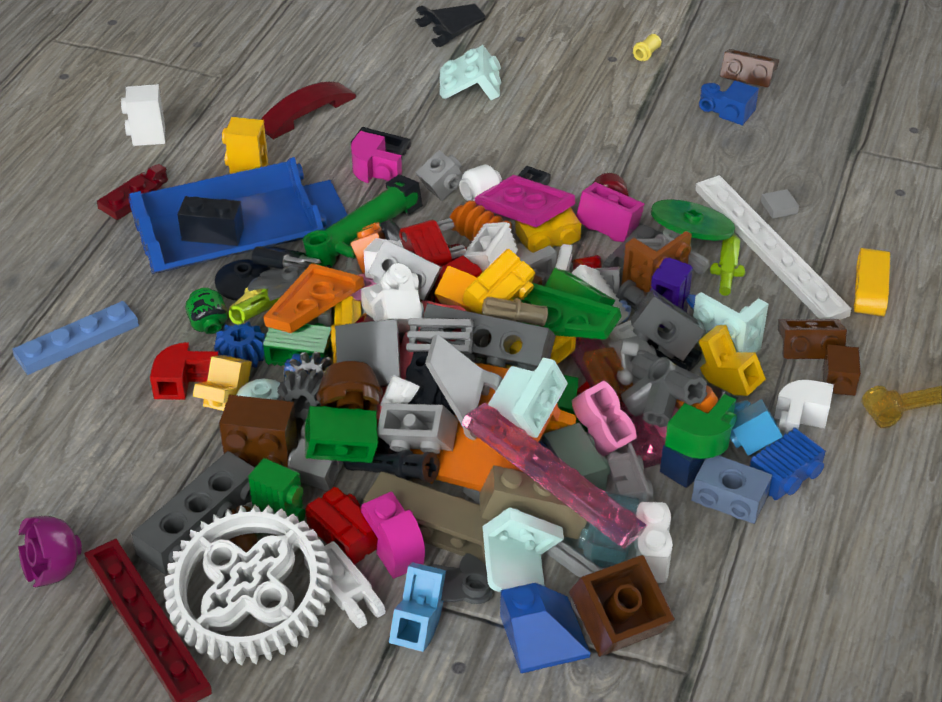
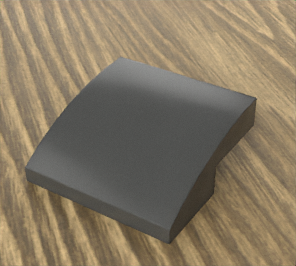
[335,319,401,387]

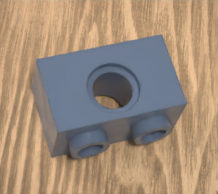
[692,455,772,524]

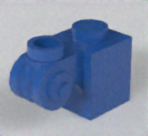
[699,80,759,126]

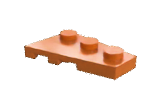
[263,263,365,333]

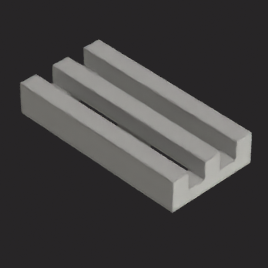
[406,318,474,354]

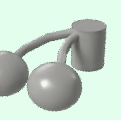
[617,341,639,385]

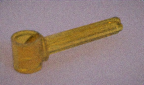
[861,386,942,428]

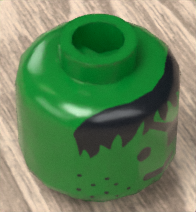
[185,288,229,334]

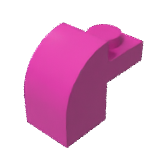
[351,131,402,183]
[361,491,425,579]

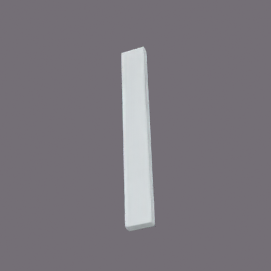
[695,175,852,320]

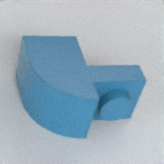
[389,562,446,652]

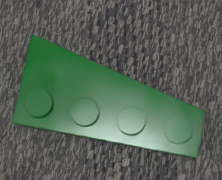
[506,283,622,340]

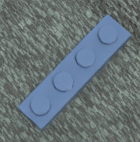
[12,301,139,375]

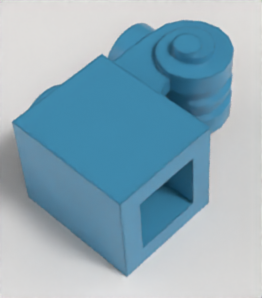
[730,399,783,456]

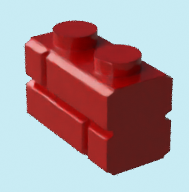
[305,487,378,565]

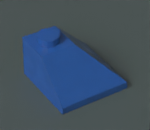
[500,583,590,674]

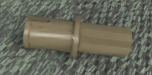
[482,297,548,326]

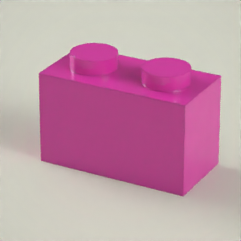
[576,182,645,242]

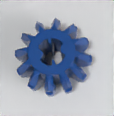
[214,321,265,368]

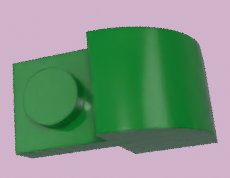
[665,394,737,459]

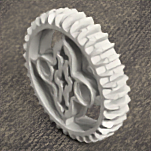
[164,504,332,666]

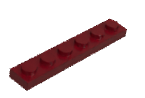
[84,538,212,702]

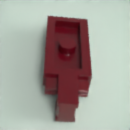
[97,164,168,220]

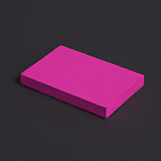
[474,175,576,227]

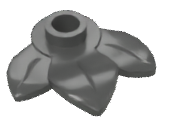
[248,265,305,301]
[432,553,493,604]

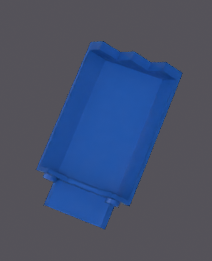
[128,157,348,274]

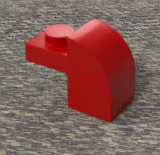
[150,342,219,400]

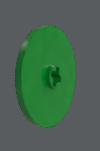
[651,199,735,241]

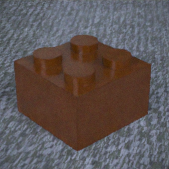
[219,395,298,467]
[569,555,675,657]

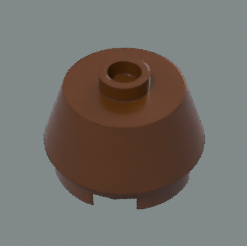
[316,361,383,412]

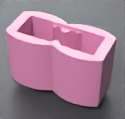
[572,381,637,456]

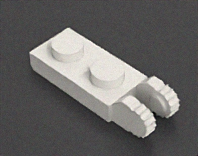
[304,542,386,628]

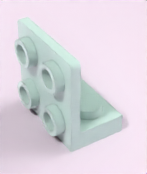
[693,292,769,353]
[481,357,568,438]

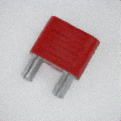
[399,218,466,266]

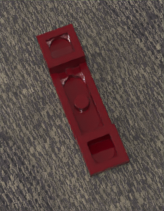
[260,82,356,140]

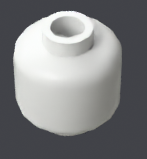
[459,164,502,201]

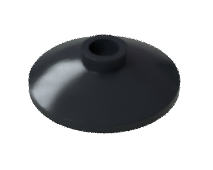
[215,259,270,301]

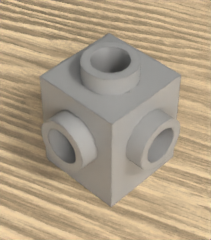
[415,150,463,201]

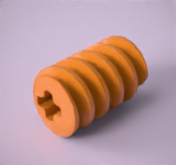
[449,200,512,241]

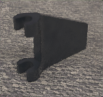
[415,4,485,47]

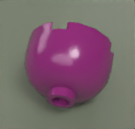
[18,516,82,588]

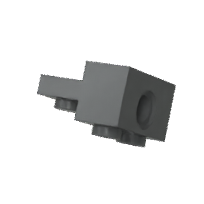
[630,289,705,361]

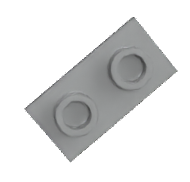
[607,443,653,510]

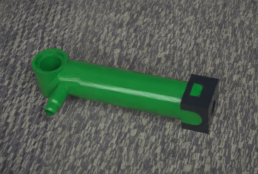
[303,174,423,267]

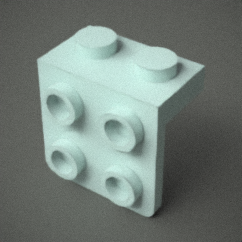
[440,45,501,100]
[482,507,564,592]

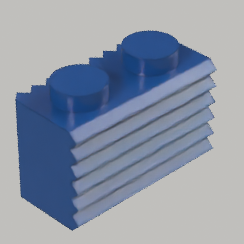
[750,428,826,500]

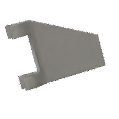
[425,334,503,440]

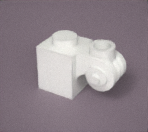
[371,263,424,332]

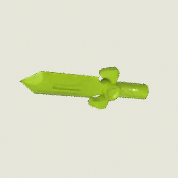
[710,233,745,296]

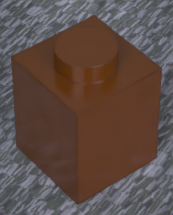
[823,345,861,396]

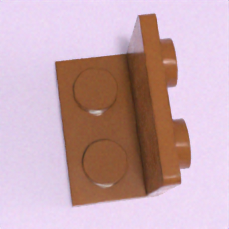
[621,231,692,293]

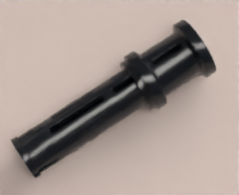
[344,450,440,482]

